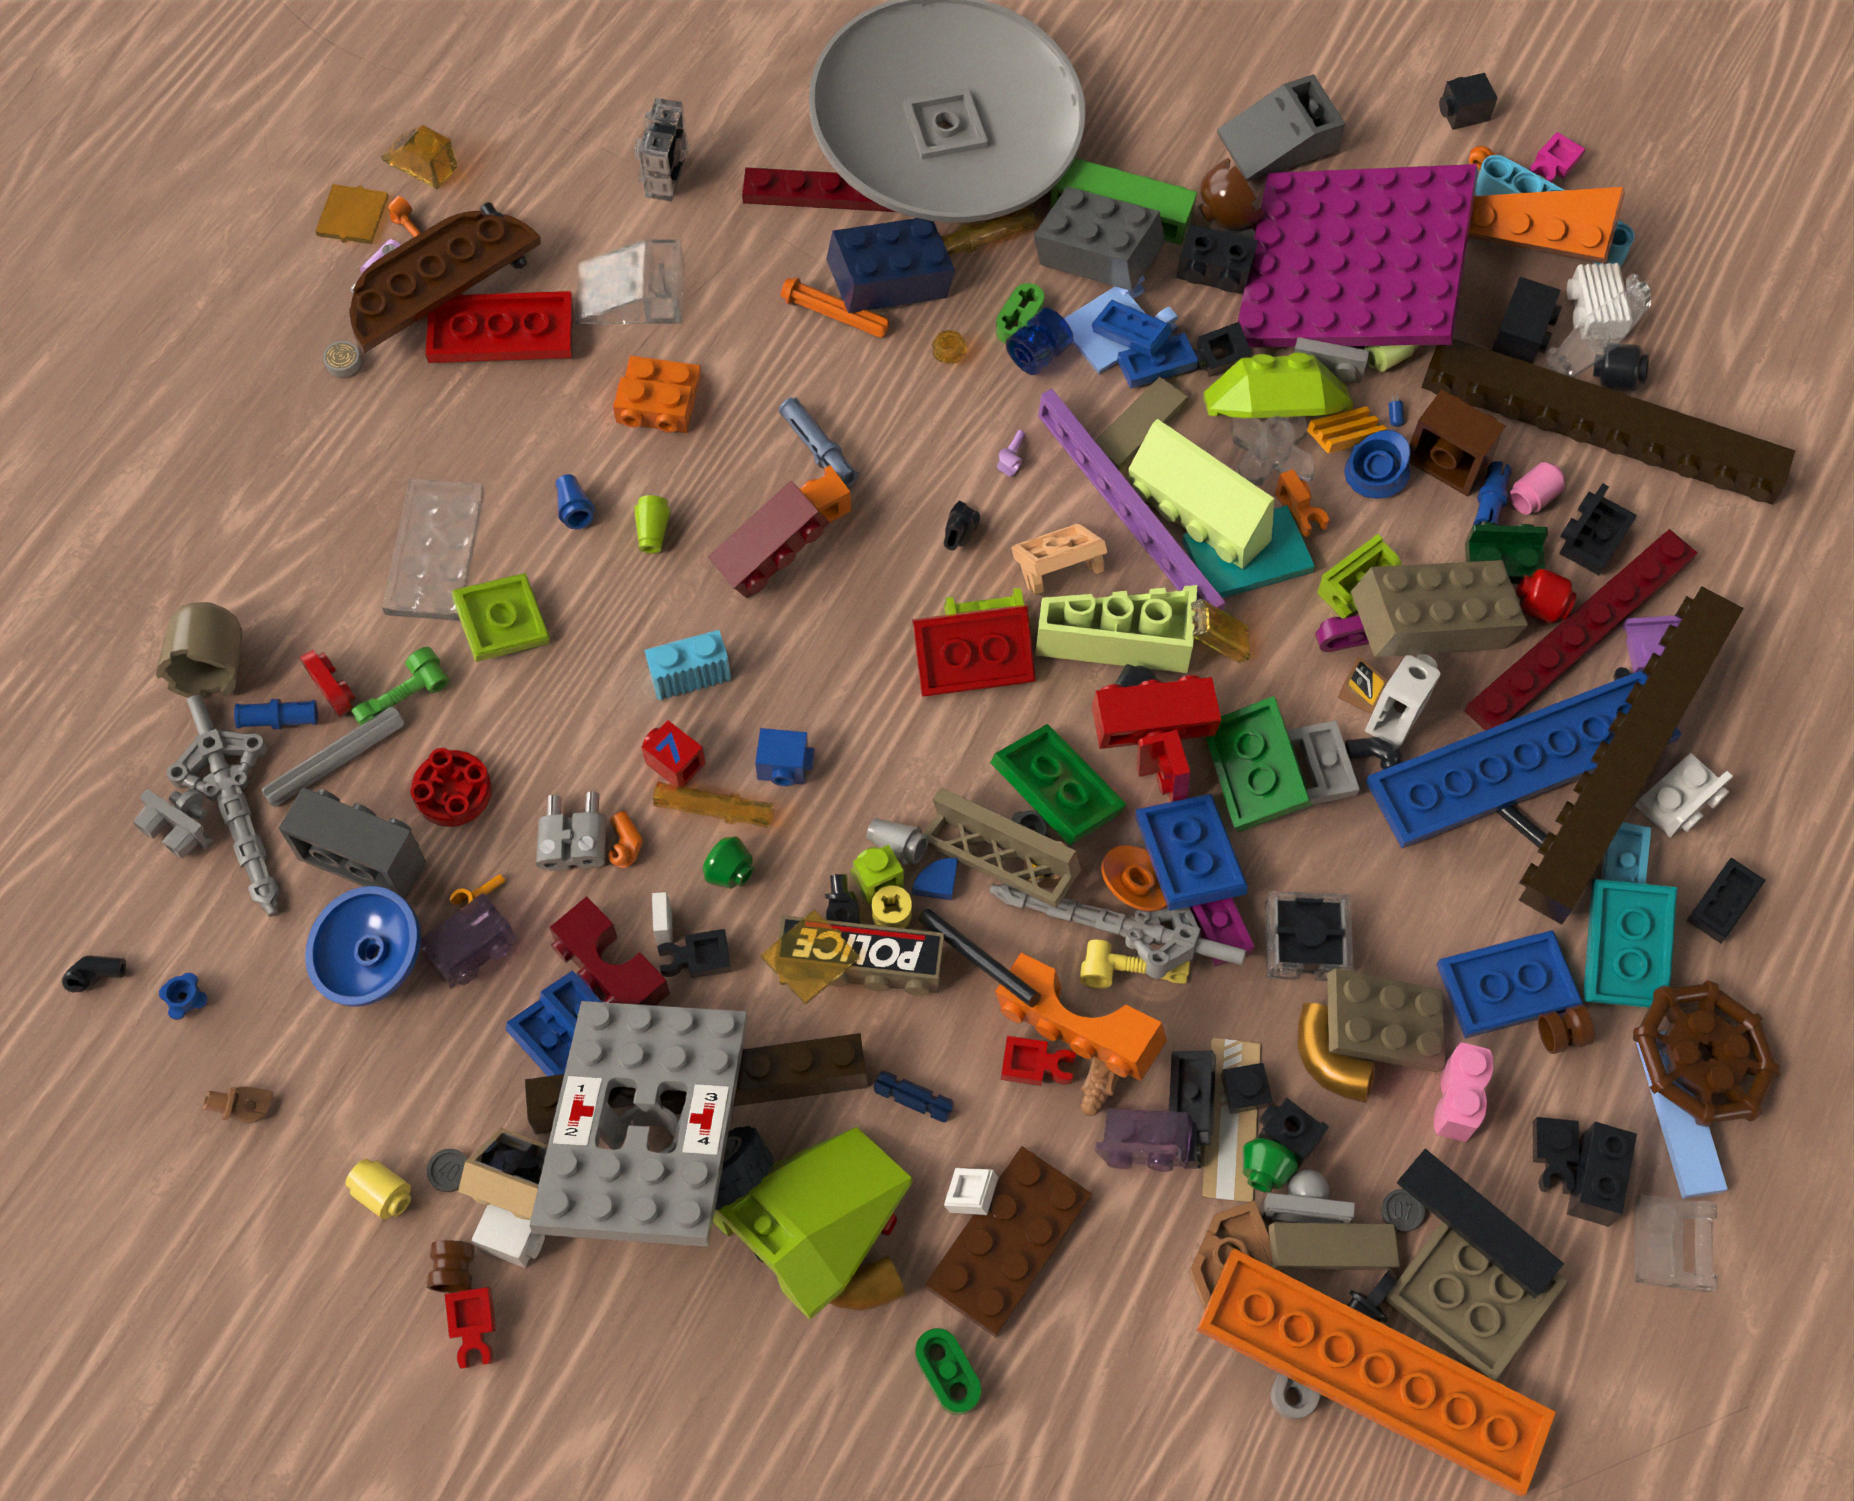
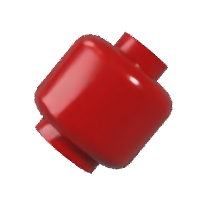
[1516,569,1577,624]

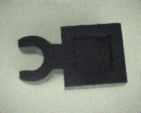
[657,929,731,978]
[1532,1117,1580,1194]

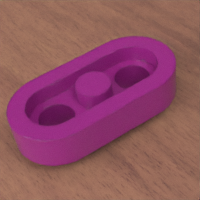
[1315,615,1369,652]

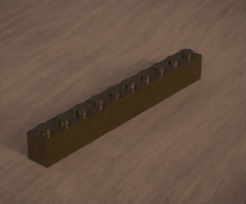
[1421,338,1795,505]
[1519,586,1744,925]

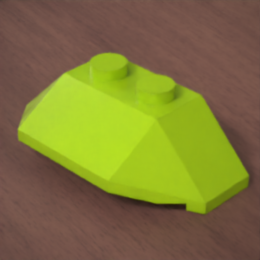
[1203,352,1353,418]

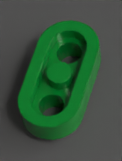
[915,1328,981,1415]

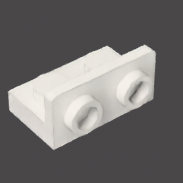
[1635,753,1733,838]

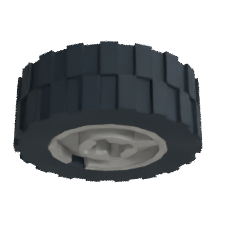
[715,1126,774,1210]

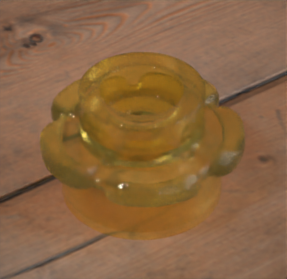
[932,330,967,364]

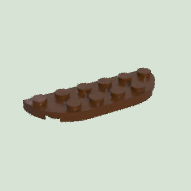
[349,211,541,353]

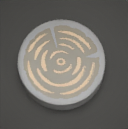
[323,341,362,378]

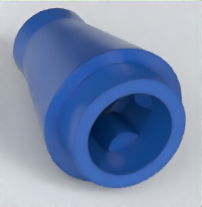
[556,474,595,529]

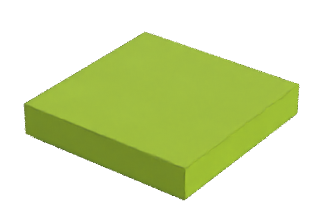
[452,573,550,662]

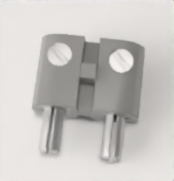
[536,791,607,871]

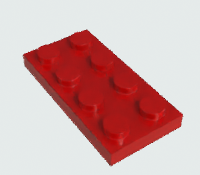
[425,291,573,363]

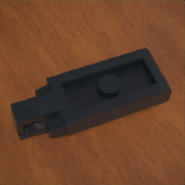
[1168,1050,1216,1169]

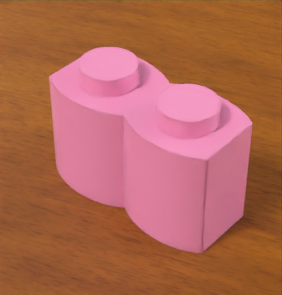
[1434,1042,1493,1142]

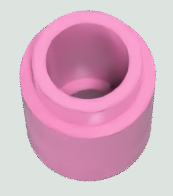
[1509,462,1565,515]

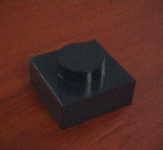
[1221,1063,1273,1114]

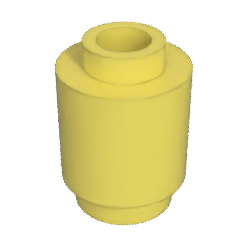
[346,1159,411,1220]

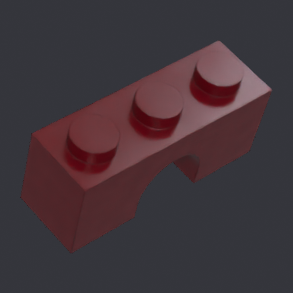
[549,896,670,1006]

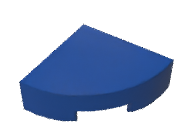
[912,858,958,900]

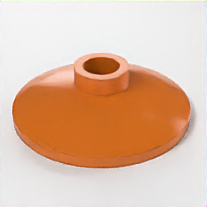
[1101,845,1167,911]

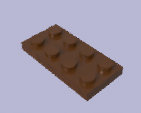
[925,1146,1092,1338]

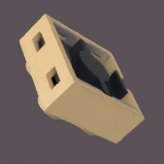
[458,1127,548,1220]

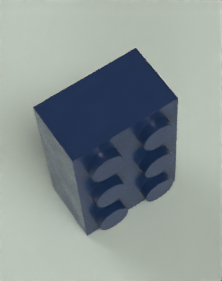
[826,218,955,313]

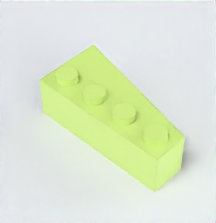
[1035,585,1197,673]

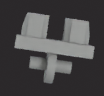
[133,789,213,859]

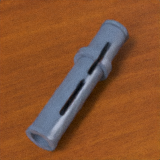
[779,397,858,487]

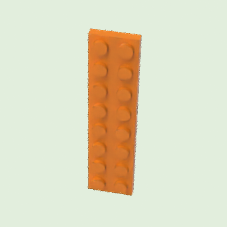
[1196,1248,1556,1497]

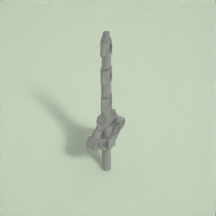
[166,695,280,917]
[990,884,1246,979]

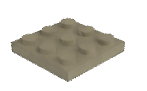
[1383,1222,1568,1381]

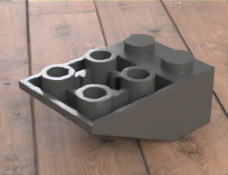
[1217,74,1345,182]

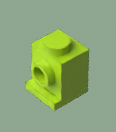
[850,844,904,905]

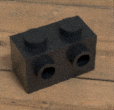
[1176,224,1258,294]

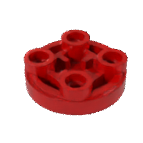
[410,748,492,827]

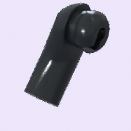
[1345,737,1403,770]
[62,955,126,993]

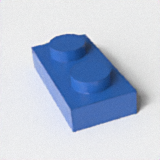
[1117,333,1198,389]

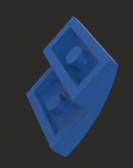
[506,970,602,1076]

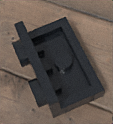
[1559,483,1637,576]

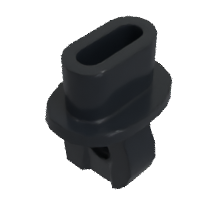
[944,500,981,551]
[824,874,860,924]
[1347,1269,1399,1323]

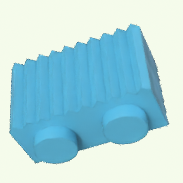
[644,629,731,701]

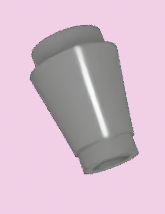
[866,818,928,864]

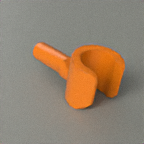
[388,196,421,237]

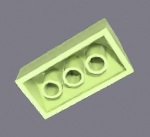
[1129,419,1274,570]

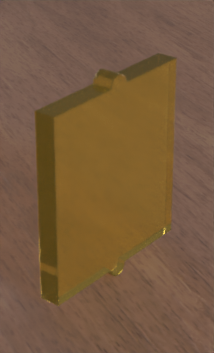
[315,184,389,244]
[760,909,860,1005]

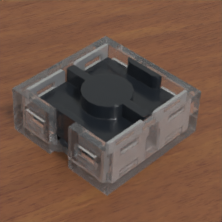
[635,98,689,202]
[1265,891,1354,981]

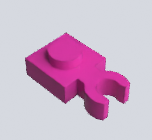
[1529,132,1585,183]

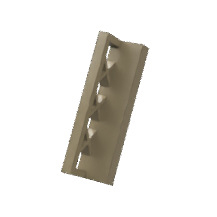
[923,788,1081,908]

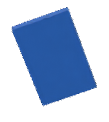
[1135,794,1248,911]
[1436,930,1583,1039]

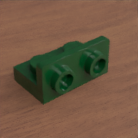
[1465,522,1548,584]

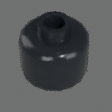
[1593,343,1649,392]

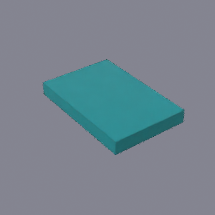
[1182,505,1315,598]
[1583,879,1677,1008]

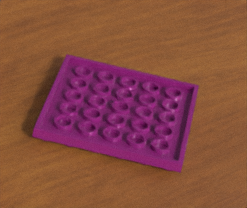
[1238,164,1478,347]

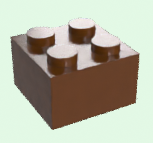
[1409,389,1506,496]

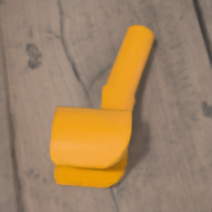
[450,874,505,916]

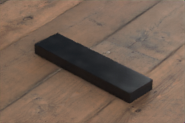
[1396,1148,1564,1299]

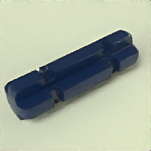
[874,1071,954,1122]

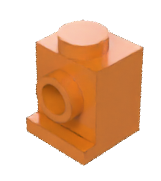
[801,465,851,523]

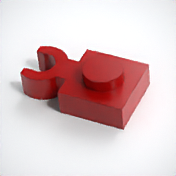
[1001,1035,1076,1086]
[444,1287,496,1369]

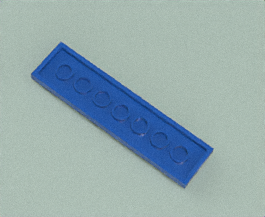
[1366,670,1682,848]

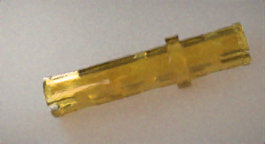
[941,206,1036,257]
[653,782,774,828]

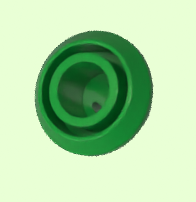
[702,836,754,889]
[1243,1138,1298,1193]

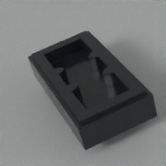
[1686,858,1766,944]

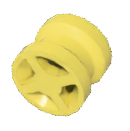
[872,885,912,929]

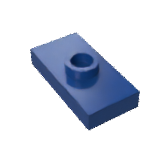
[1092,300,1172,358]

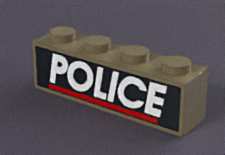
[775,915,944,996]

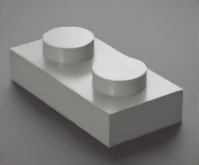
[1294,337,1369,383]

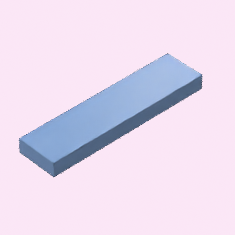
[1636,1031,1728,1199]

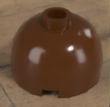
[1198,158,1264,230]

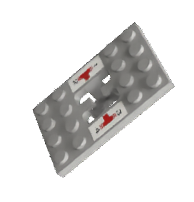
[529,1001,748,1247]

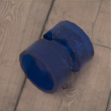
[1005,307,1074,375]

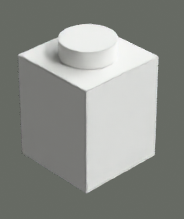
[471,1204,545,1268]

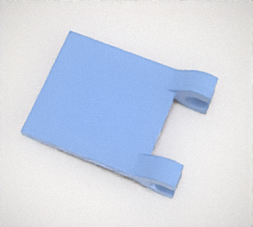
[1058,275,1178,374]

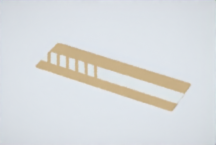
[1202,1038,1261,1202]

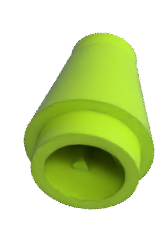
[634,495,671,554]

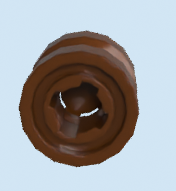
[1538,1004,1595,1054]
[427,1240,475,1293]

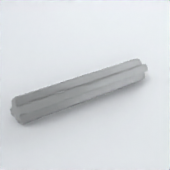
[262,707,404,807]

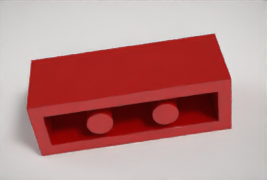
[1092,675,1221,749]

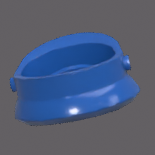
[1344,430,1411,499]

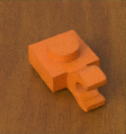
[1275,469,1329,537]

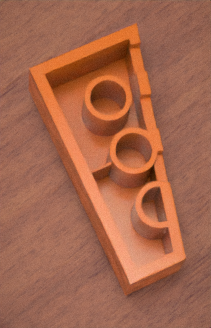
[1468,187,1625,264]

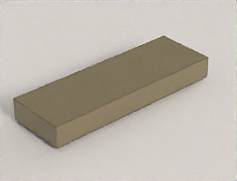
[1095,377,1188,471]
[1268,1222,1400,1270]

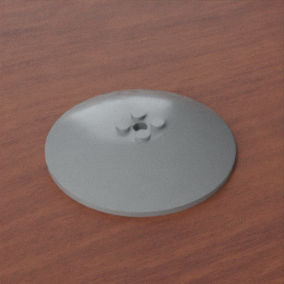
[809,0,1085,223]

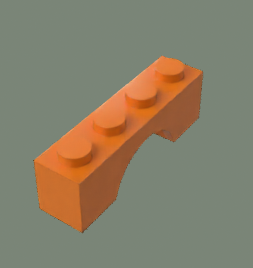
[995,952,1167,1081]

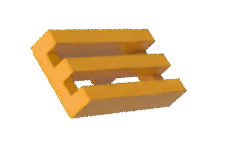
[1307,406,1388,454]

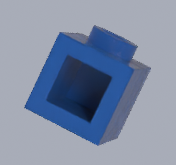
[755,728,815,786]

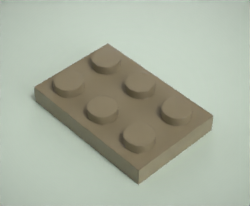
[1327,968,1445,1072]

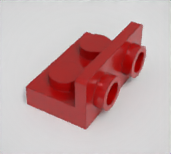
[1137,730,1190,802]

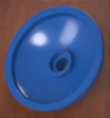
[305,886,421,1007]

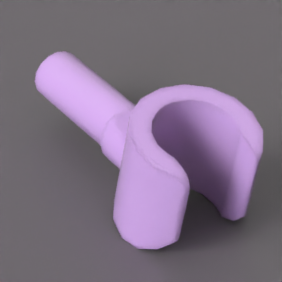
[997,430,1025,477]

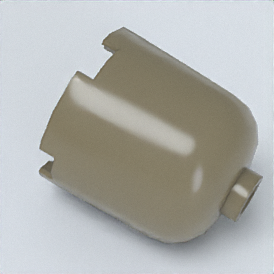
[156,602,243,700]

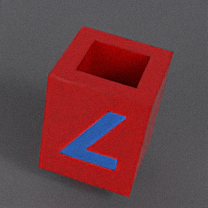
[641,720,706,791]

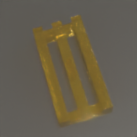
[1191,599,1250,663]

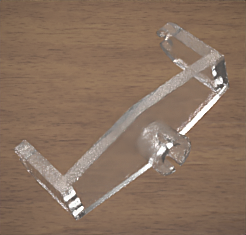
[1546,273,1651,378]

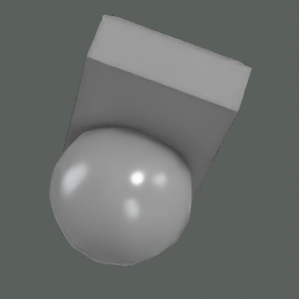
[1262,1169,1355,1223]

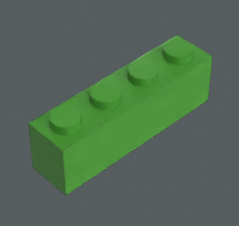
[1050,158,1197,245]

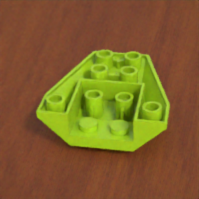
[713,1127,913,1320]

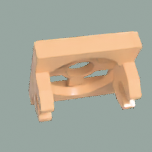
[1011,524,1107,595]

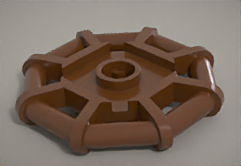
[1633,980,1780,1127]

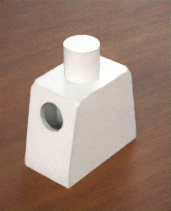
[1365,654,1441,748]

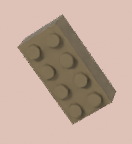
[1351,560,1528,658]

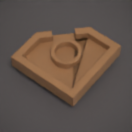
[1189,1200,1284,1311]

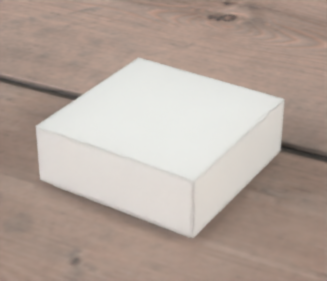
[652,892,673,946]
[944,1168,999,1215]

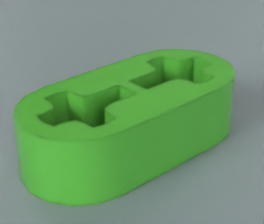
[996,283,1044,345]

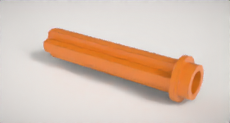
[780,277,889,337]

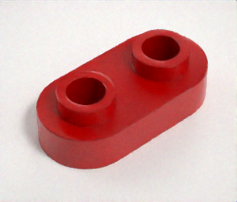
[299,649,356,717]

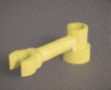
[1079,940,1190,989]

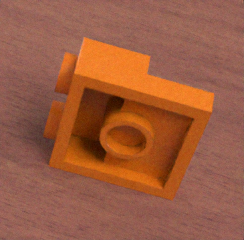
[613,355,702,433]

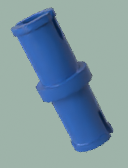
[1473,461,1512,525]
[234,699,318,730]

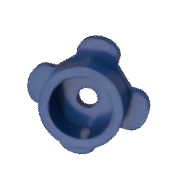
[159,973,208,1020]

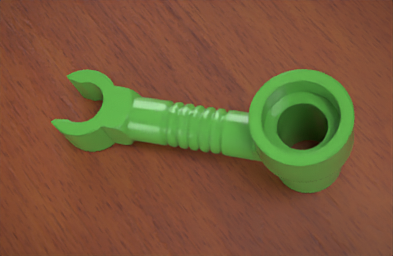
[351,647,449,726]

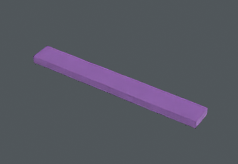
[1038,389,1226,628]

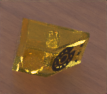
[381,125,458,189]

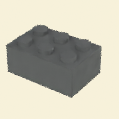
[1034,187,1165,291]
[279,787,426,899]

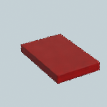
[912,604,1036,697]

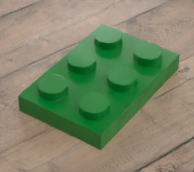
[1206,696,1312,832]
[990,724,1127,845]

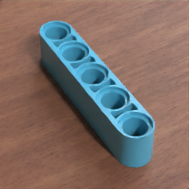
[1475,155,1635,266]

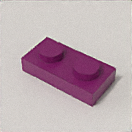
[1190,898,1255,967]

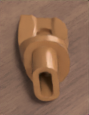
[203,1086,273,1124]

